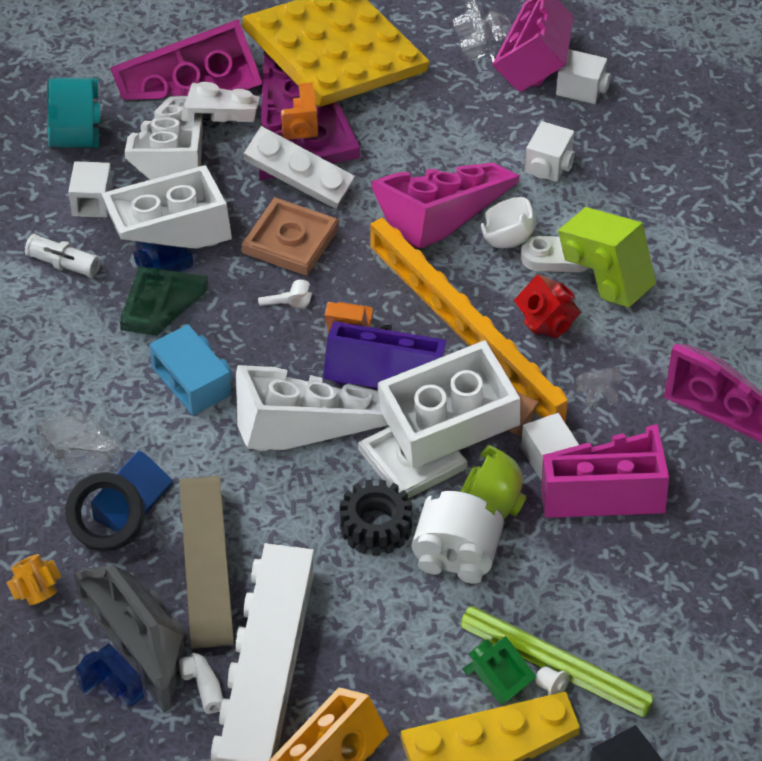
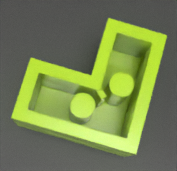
[558,207,656,307]

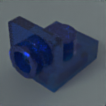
[133,241,194,282]
[75,643,144,707]

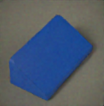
[91,450,173,532]

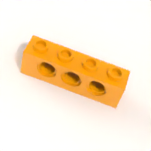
[269,687,389,761]

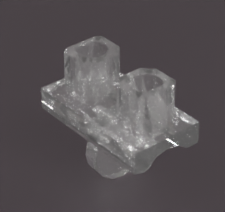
[452,0,511,63]

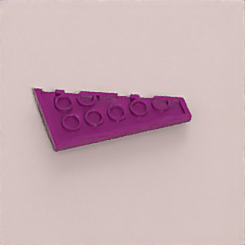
[259,51,360,181]

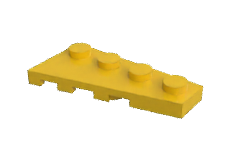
[401,691,580,761]

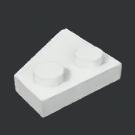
[181,82,260,122]

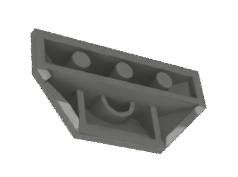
[74,565,187,713]

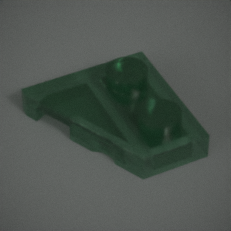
[119,266,209,336]

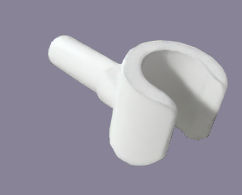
[258,280,312,308]

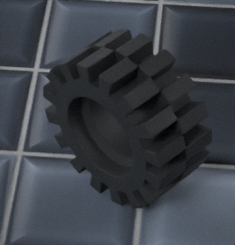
[340,479,413,556]

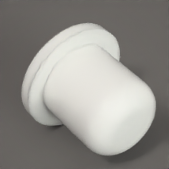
[535,667,569,695]

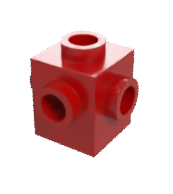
[513,274,582,338]

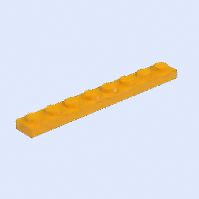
[370,217,568,423]

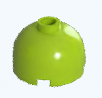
[460,445,526,520]

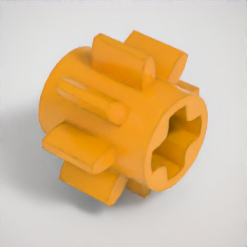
[6,554,62,606]

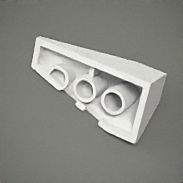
[125,96,203,180]
[236,365,388,451]

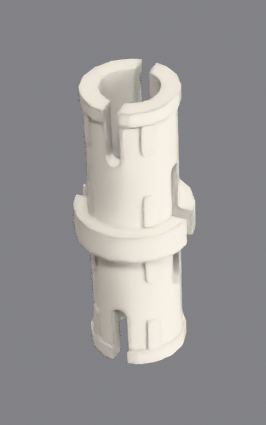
[25,234,101,278]

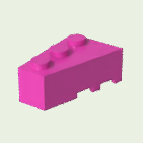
[492,0,574,92]
[541,424,669,518]

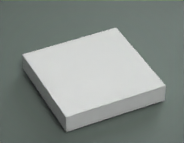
[358,427,467,499]

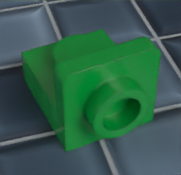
[462,636,537,705]

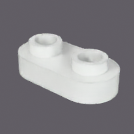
[520,236,589,272]

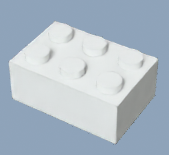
[378,340,520,469]

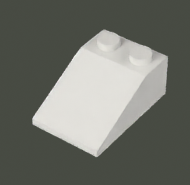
[101,165,232,249]

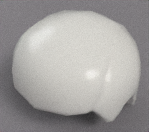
[481,197,537,249]

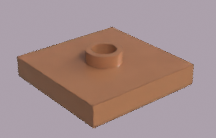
[241,197,339,276]

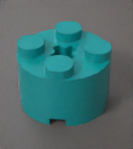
[47,77,100,148]

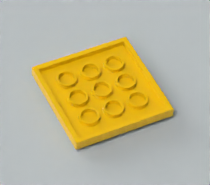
[241,0,430,107]

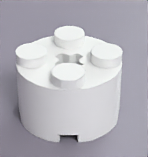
[412,491,504,584]

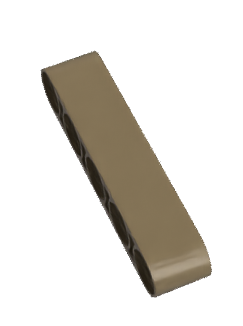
[180,475,234,649]

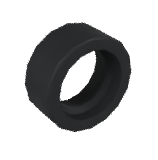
[65,472,145,551]

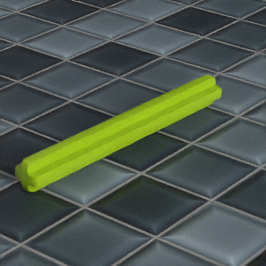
[461,606,654,717]

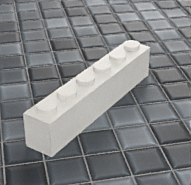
[211,543,314,761]

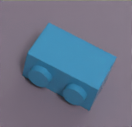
[149,324,233,416]

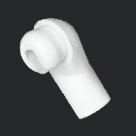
[179,653,223,714]

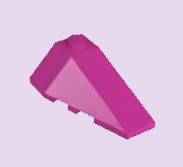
[110,19,263,100]
[372,163,520,248]
[664,344,762,442]

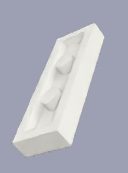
[243,126,355,209]

